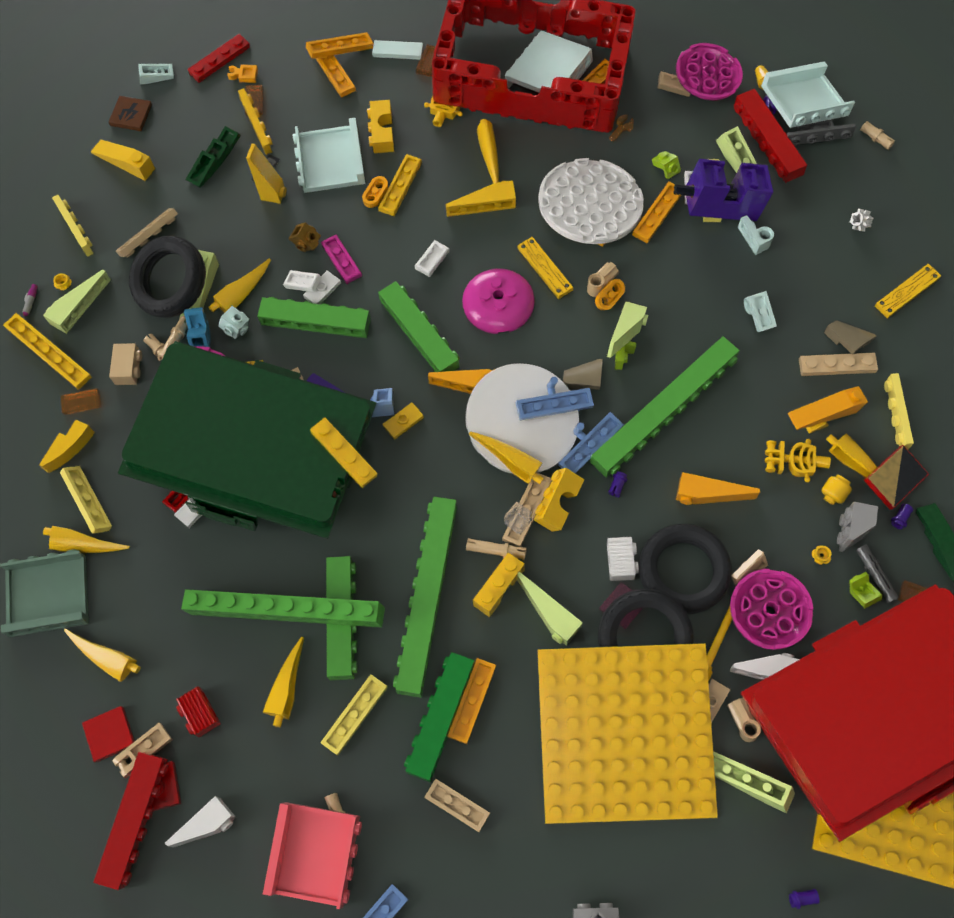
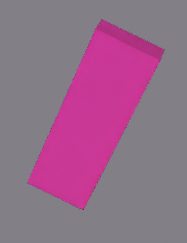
[321,235,362,284]

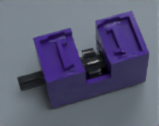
[673,159,773,221]

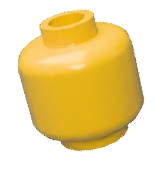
[821,475,852,505]

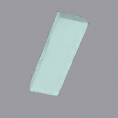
[372,40,423,60]

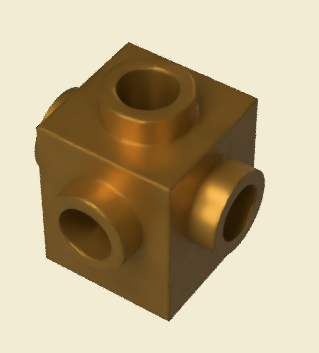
[289,222,321,252]

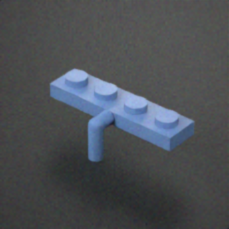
[515,377,594,420]
[558,412,624,474]
[363,884,409,918]

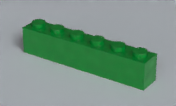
[404,652,475,783]

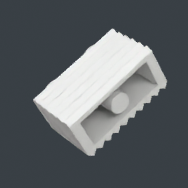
[607,537,639,581]

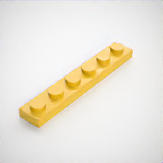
[3,313,92,390]

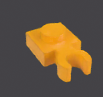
[227,65,258,83]

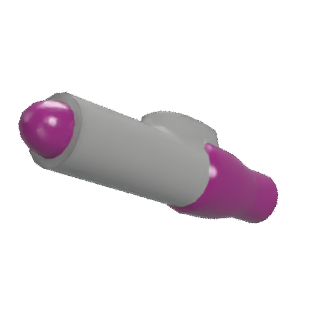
[22,284,38,316]

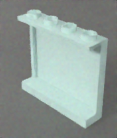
[505,30,593,93]
[761,61,855,128]
[293,118,365,193]

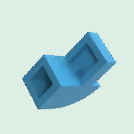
[184,307,211,347]

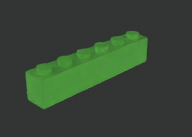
[378,281,460,372]
[257,297,371,338]
[326,556,358,681]

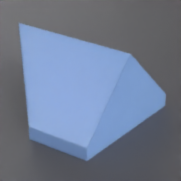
[370,388,394,417]

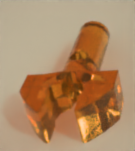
[609,115,634,142]

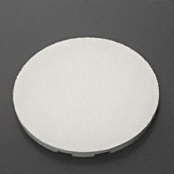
[538,158,644,244]
[466,363,579,474]

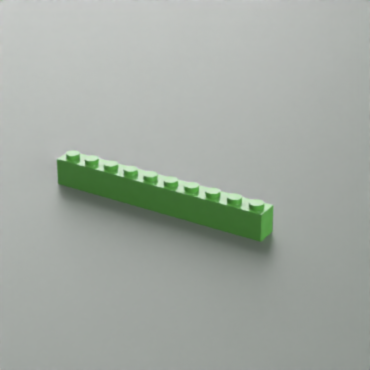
[590,336,740,478]
[393,497,457,698]
[181,589,385,627]

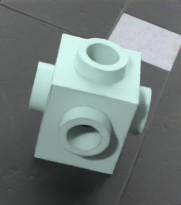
[218,306,249,339]

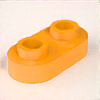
[362,176,388,208]
[595,279,625,310]

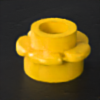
[53,273,72,290]
[812,546,832,565]

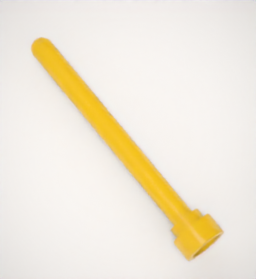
[707,605,732,681]

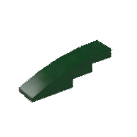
[185,126,241,188]
[916,503,954,582]

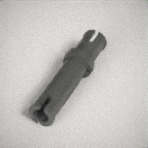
[856,544,899,603]

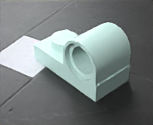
[738,215,774,255]
[744,291,777,332]

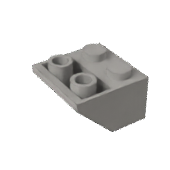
[837,502,878,552]

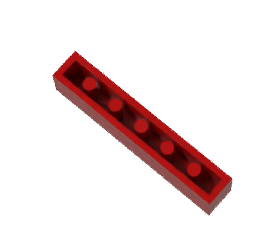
[734,88,807,183]
[93,752,168,890]

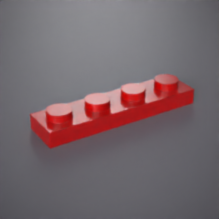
[187,34,250,83]

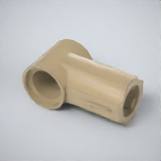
[587,262,619,297]
[727,698,761,742]

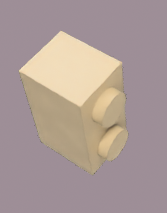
[109,343,142,385]

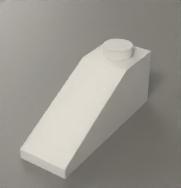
[730,653,799,680]
[165,796,236,847]

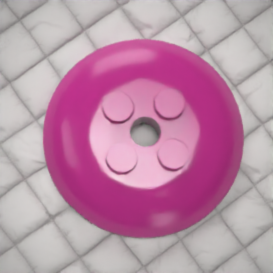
[676,43,743,101]
[462,269,534,334]
[730,569,813,650]

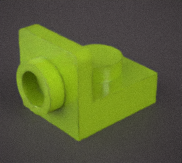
[615,341,636,370]

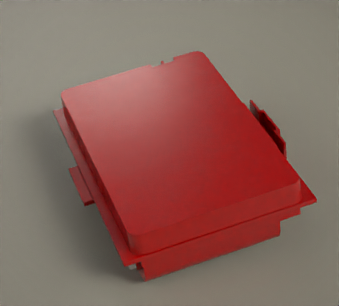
[741,584,954,842]

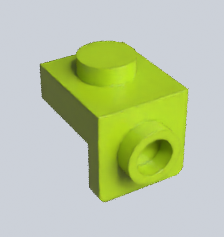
[652,151,681,179]
[849,572,882,609]

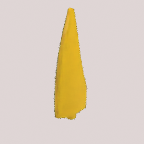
[477,119,499,183]
[209,258,271,313]
[469,432,544,484]
[826,433,877,478]
[43,526,130,553]
[64,629,141,682]
[263,637,304,728]

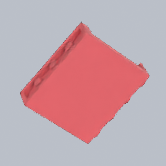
[263,802,362,909]

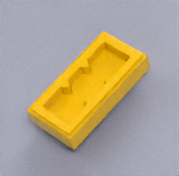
[382,402,424,440]

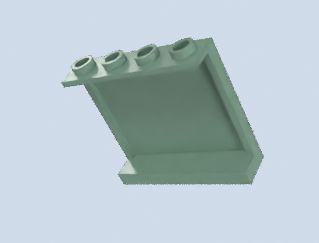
[0,549,89,637]

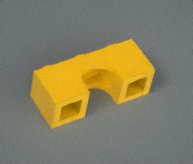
[367,100,394,153]
[534,468,584,532]
[473,553,525,617]

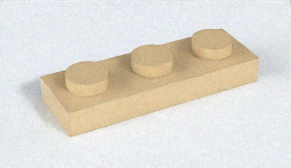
[424,779,490,832]

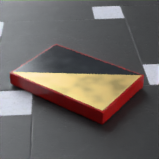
[864,445,929,510]

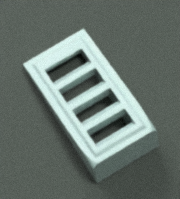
[138,64,174,84]

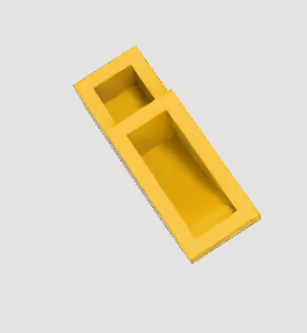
[39,420,95,473]

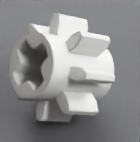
[849,209,874,232]

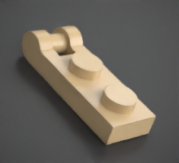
[112,723,173,778]

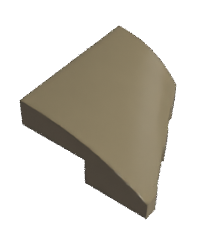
[824,320,877,354]
[563,359,603,390]

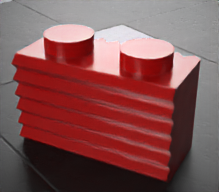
[176,686,221,737]

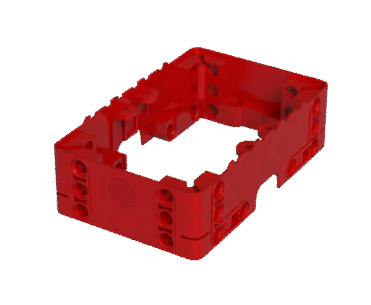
[432,0,636,133]

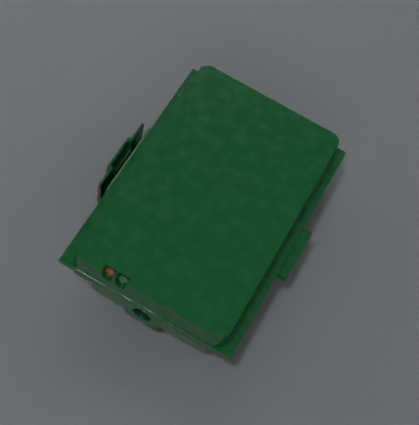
[118,341,377,539]

